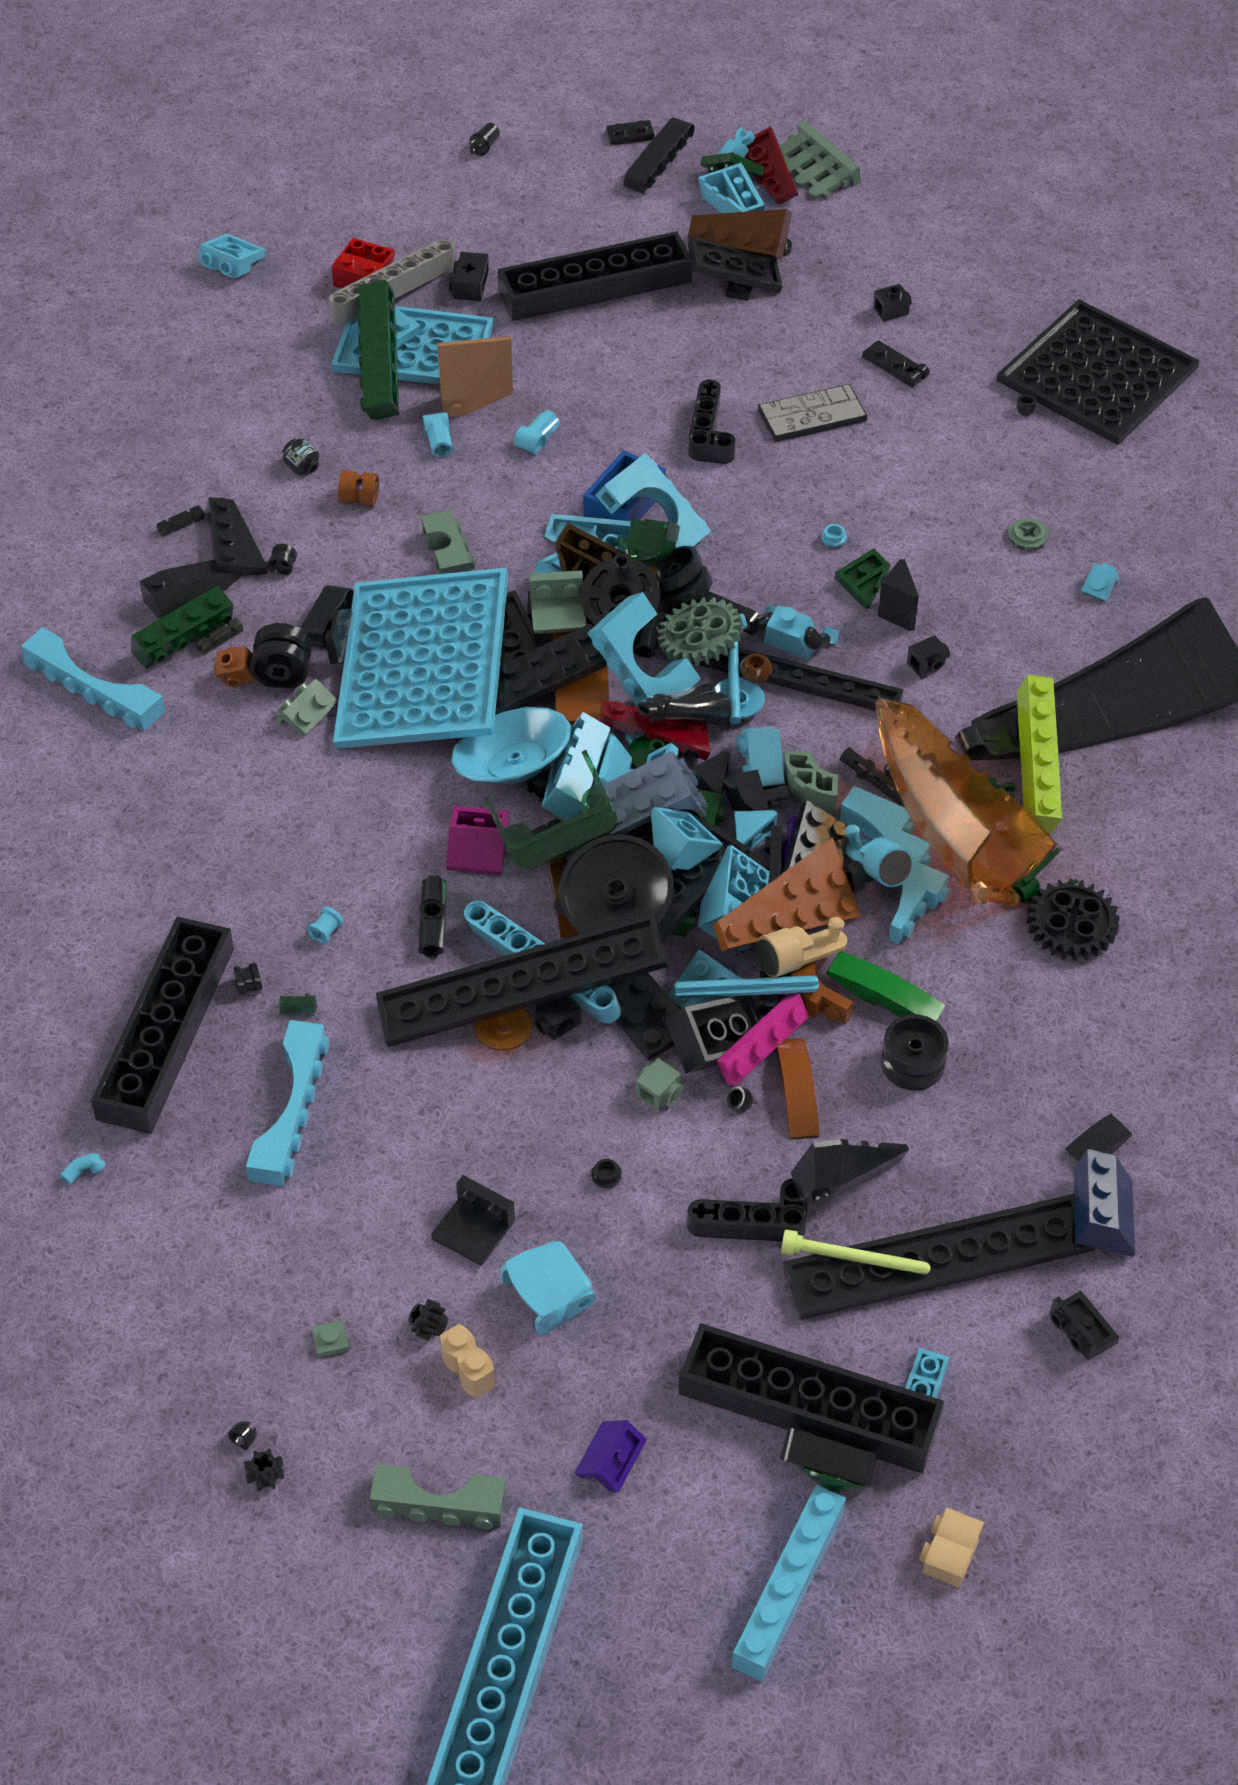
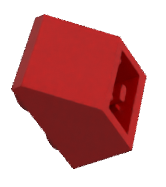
[331,238,395,288]

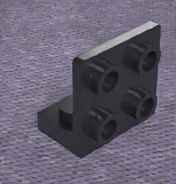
[431,1175,515,1266]

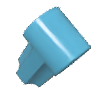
[514,410,559,455]
[422,412,453,457]

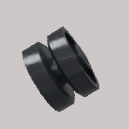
[650,545,713,610]
[250,623,312,688]
[881,1014,949,1091]

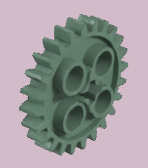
[657,597,743,667]

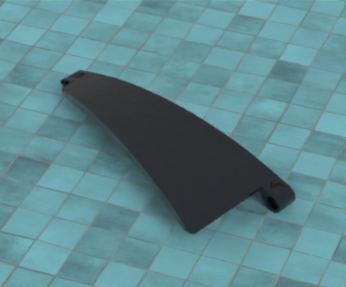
[955,597,1238,761]

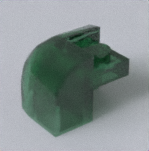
[616,519,680,563]

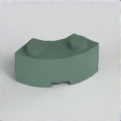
[783,750,838,817]

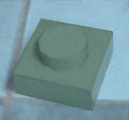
[312,1320,349,1358]

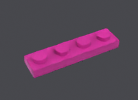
[717,993,810,1086]

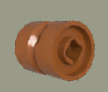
[338,470,379,506]

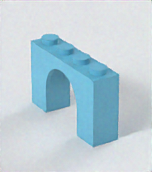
[595,453,711,562]
[587,592,701,706]

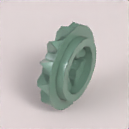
[1008,518,1049,551]

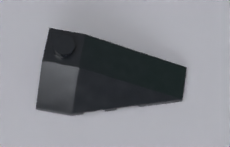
[139,559,243,619]

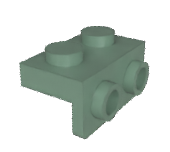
[275,679,338,737]

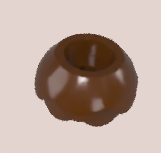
[739,653,773,684]

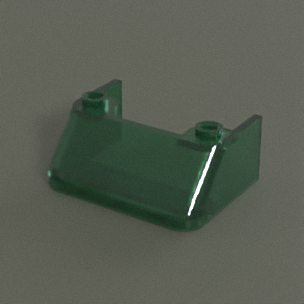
[484,750,618,871]

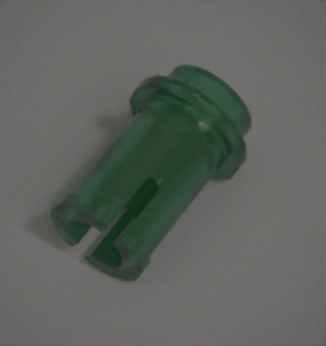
[279,993,317,1016]

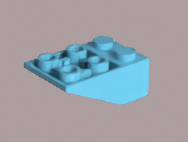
[698,845,769,951]

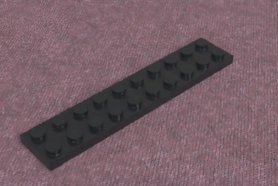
[376,913,668,1047]
[783,1194,1095,1320]

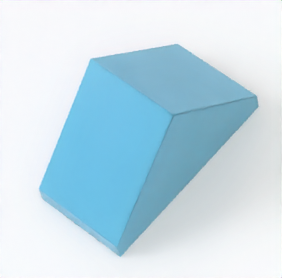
[734,810,778,852]

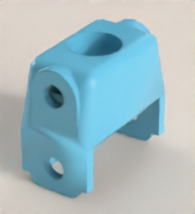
[500,1241,596,1336]

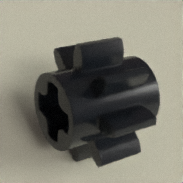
[409,1299,448,1341]
[244,1449,285,1492]

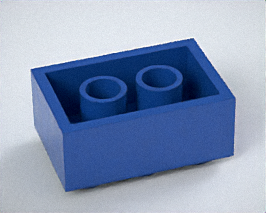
[583,450,666,522]

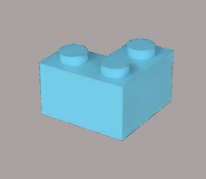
[736,726,785,786]

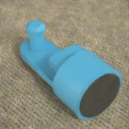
[844,825,913,887]

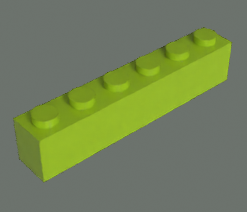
[1017,674,1062,833]

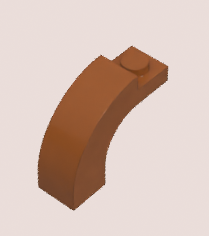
[788,932,853,1025]

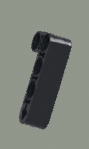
[688,379,736,464]
[687,1178,807,1242]

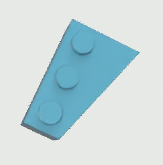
[698,163,765,213]

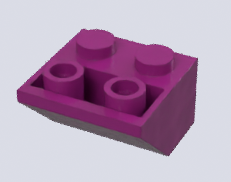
[446,806,510,875]

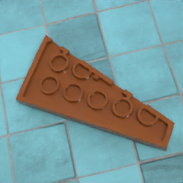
[713,837,861,952]

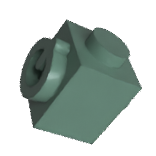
[635,1058,685,1111]

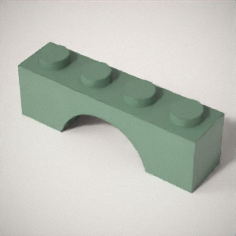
[370,1464,507,1530]

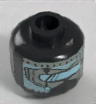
[282,438,320,475]

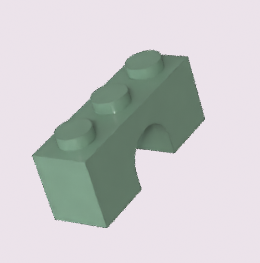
[421,510,475,574]

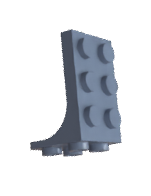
[593,751,708,835]

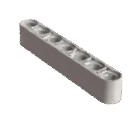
[329,240,455,324]

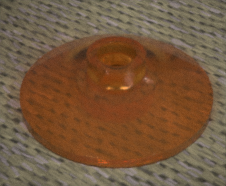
[474,1008,533,1051]

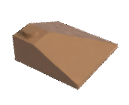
[437,336,513,417]

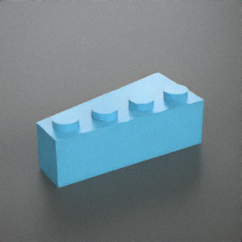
[542,712,610,823]

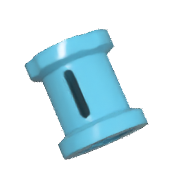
[307,907,344,944]

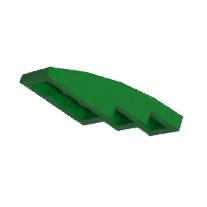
[825,951,945,1021]

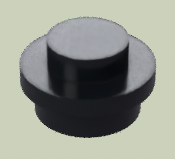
[591,1159,622,1188]

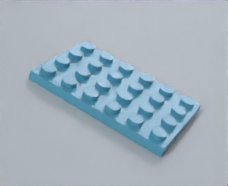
[332,306,494,385]

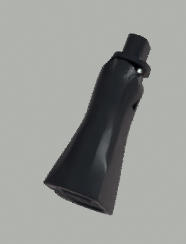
[637,683,731,725]

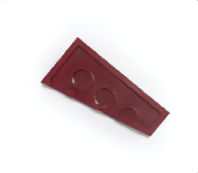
[744,126,799,205]
[600,700,710,761]

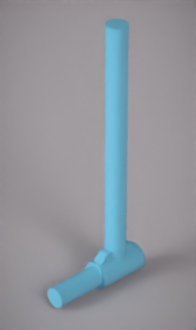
[728,613,747,724]

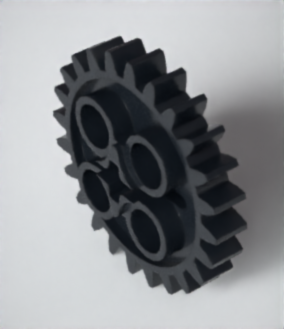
[1026,879,1120,961]

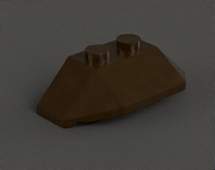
[555,523,659,604]

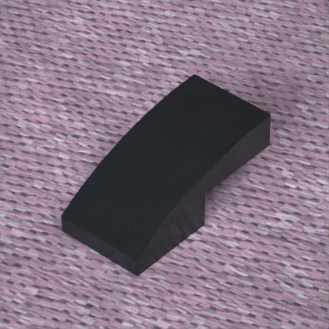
[1065,1114,1133,1162]

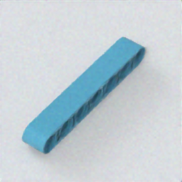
[464,901,621,1023]

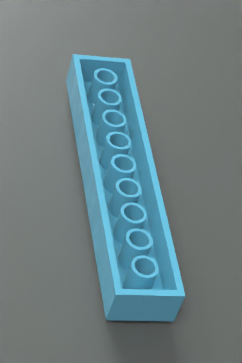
[427,1507,583,1785]

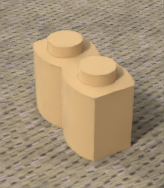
[440,1324,495,1398]
[919,1508,984,1588]

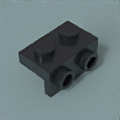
[1050,1290,1119,1360]

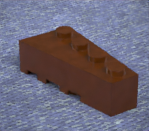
[687,209,792,260]

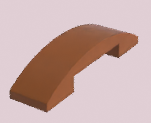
[776,1038,820,1139]

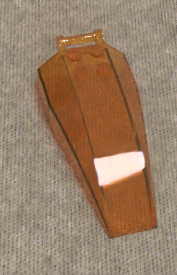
[875,698,1057,908]

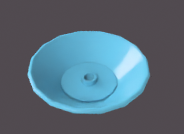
[451,707,571,785]

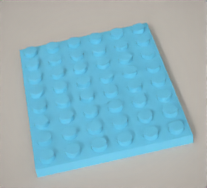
[333,568,508,749]

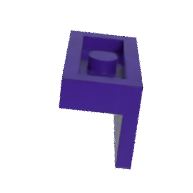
[575,1420,647,1493]

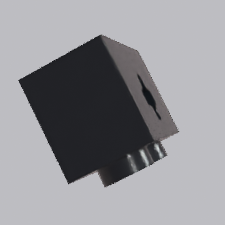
[449,251,489,301]

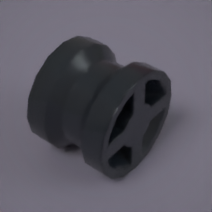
[267,543,297,575]
[233,962,263,995]

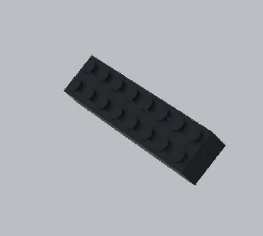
[498,231,692,321]
[91,917,234,1134]
[679,1323,944,1474]

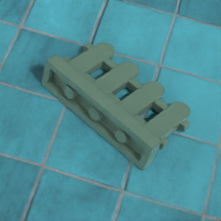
[780,120,861,199]

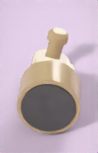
[756,917,847,978]

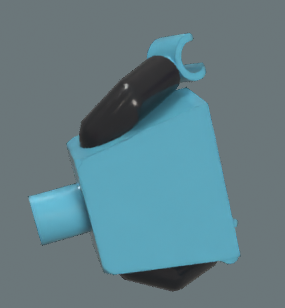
[757,604,840,660]

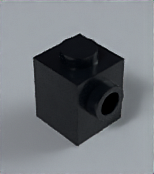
[873,284,912,322]

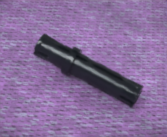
[840,747,912,807]

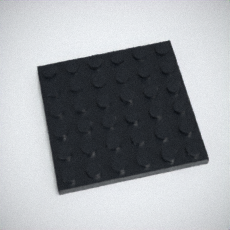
[996,299,1200,445]

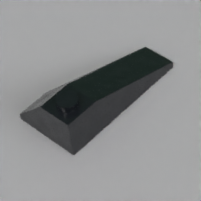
[790,1139,909,1205]

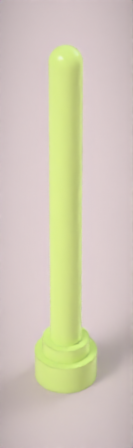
[781,1229,930,1274]

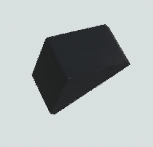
[693,751,730,796]

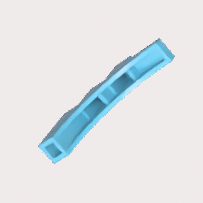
[840,786,950,944]

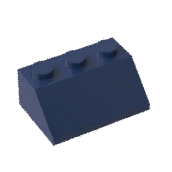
[1073,1149,1135,1257]

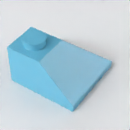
[651,807,723,870]

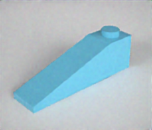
[544,514,652,561]

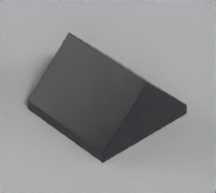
[878,559,919,631]

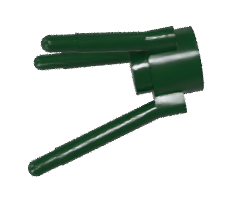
[1010,848,1079,904]

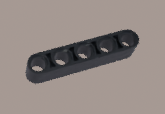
[624,117,695,194]

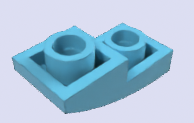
[905,1348,950,1398]

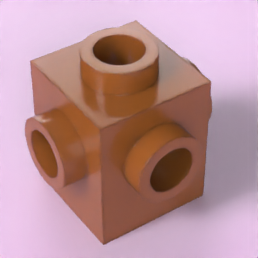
[214,646,256,687]

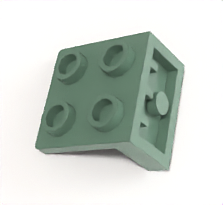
[529,571,586,634]

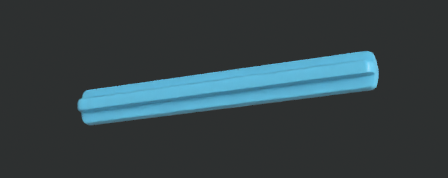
[674,976,819,999]

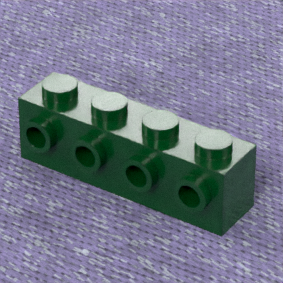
[131,586,234,669]

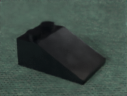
[665,995,760,1074]

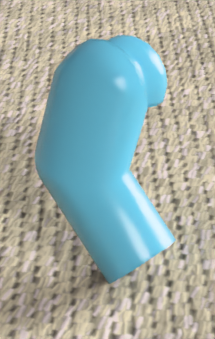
[59,1153,105,1185]

